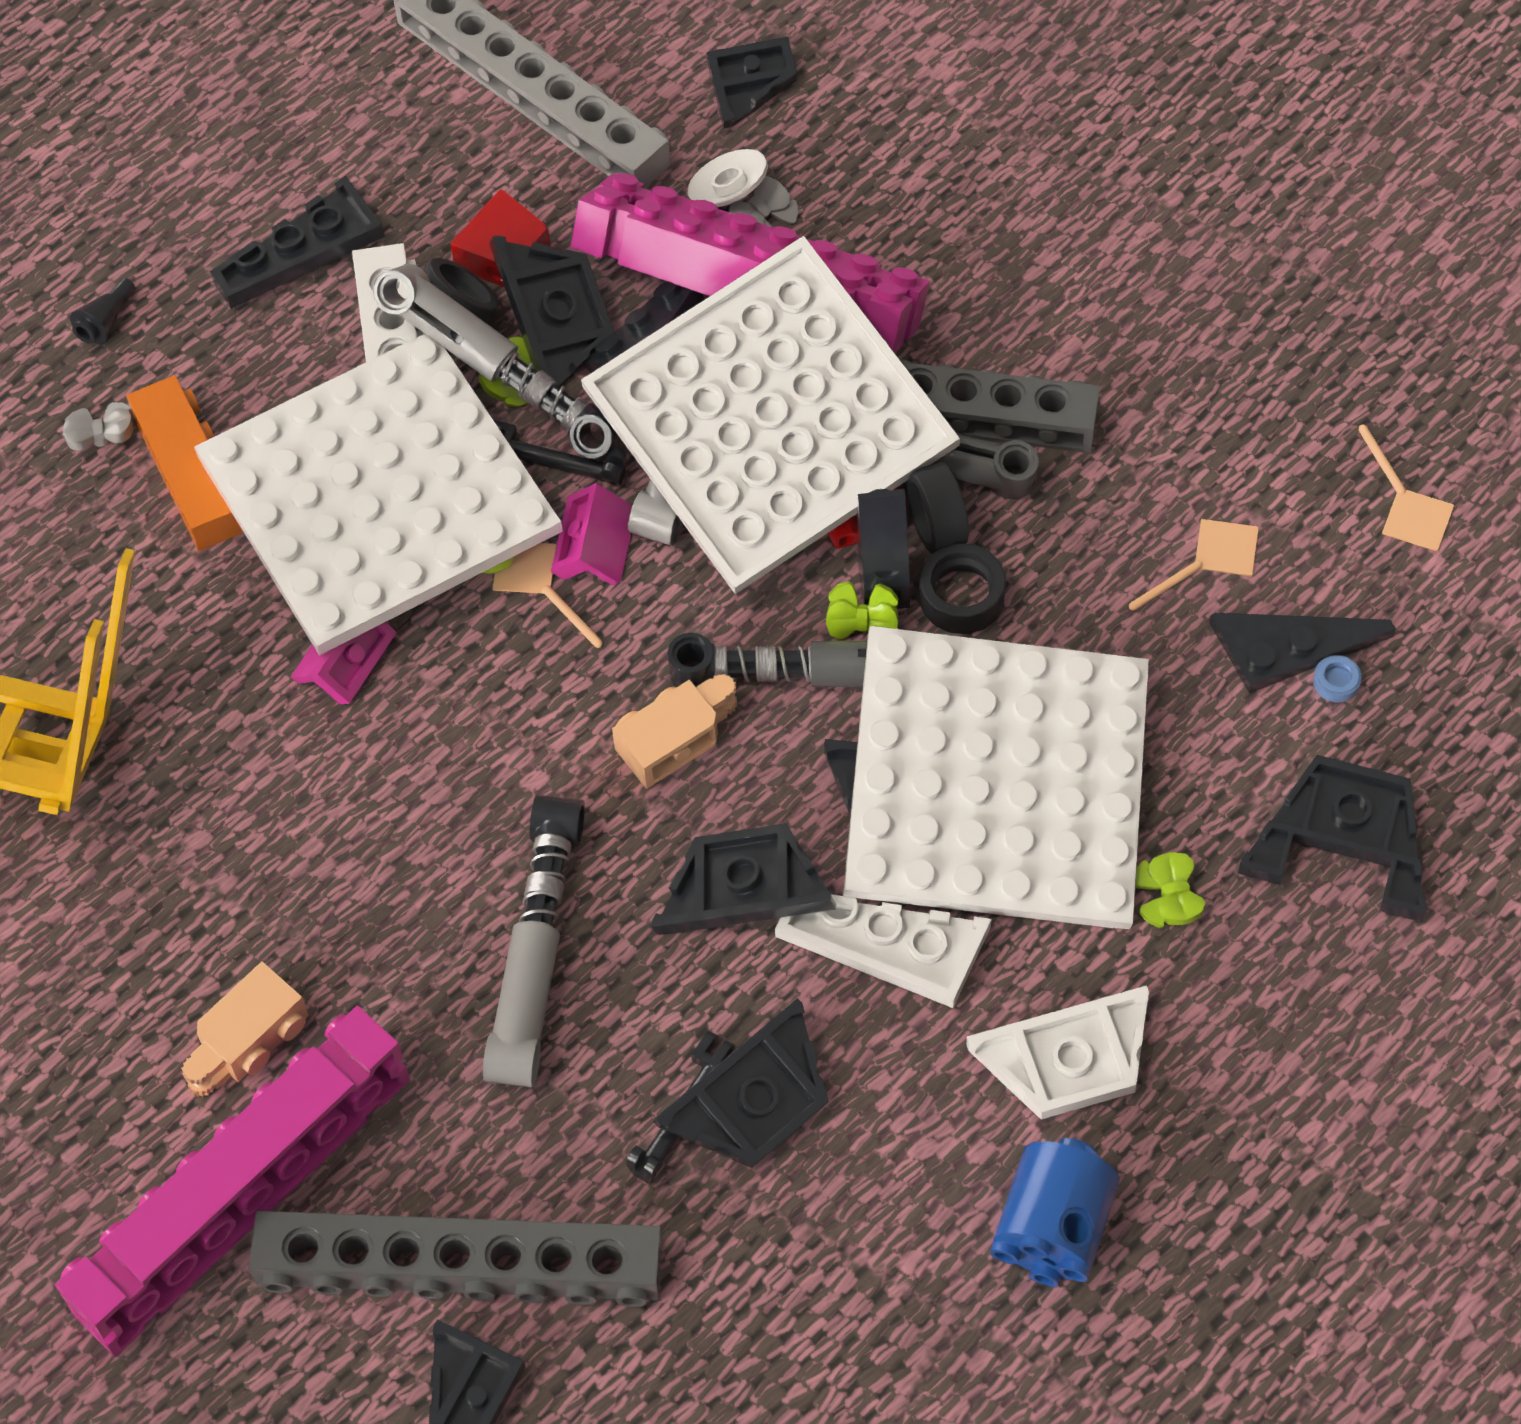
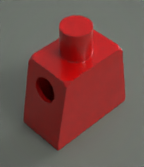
[450,189,551,288]

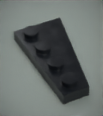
[210,176,385,309]

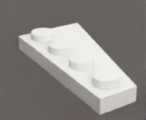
[775,894,991,1008]

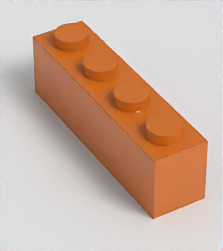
[126,375,244,552]

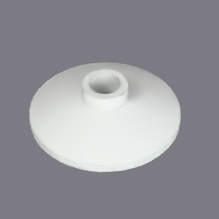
[688,149,768,207]

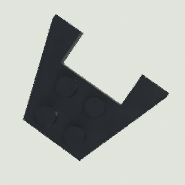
[1238,755,1426,922]

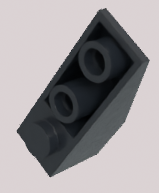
[858,489,910,609]

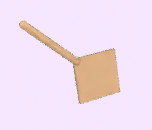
[1359,425,1454,552]
[1129,519,1258,611]
[493,543,603,648]

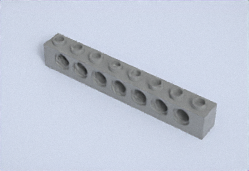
[394,0,671,189]

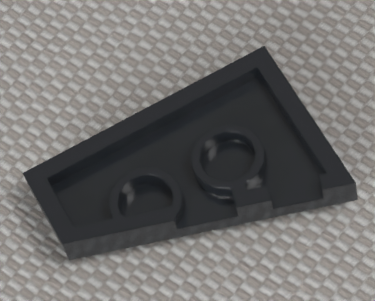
[584,281,704,373]

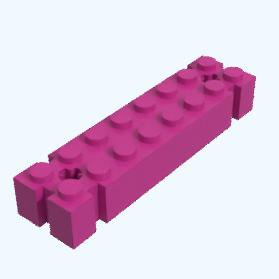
[570,173,930,354]
[55,1005,410,1358]

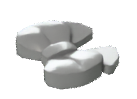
[728,176,799,227]
[63,402,134,451]

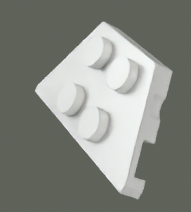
[966,986,1149,1119]

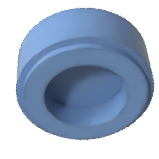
[1313,655,1362,702]

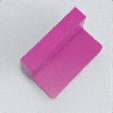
[551,483,632,585]
[291,622,397,704]

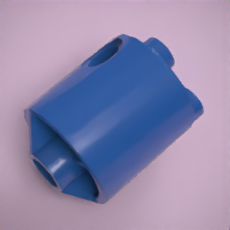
[990,1138,1120,1287]

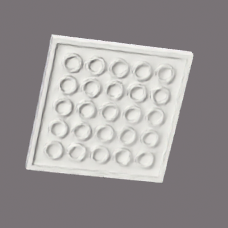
[581,236,960,594]
[194,334,563,656]
[843,626,1149,929]

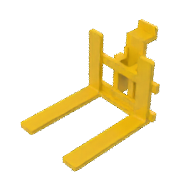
[0,548,135,815]

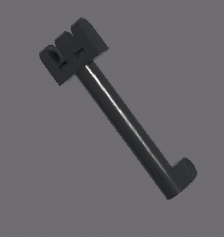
[493,420,627,485]
[626,1030,735,1183]

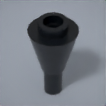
[70,278,136,345]

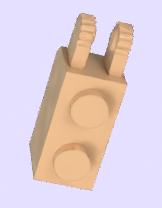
[612,674,737,789]
[181,962,309,1097]

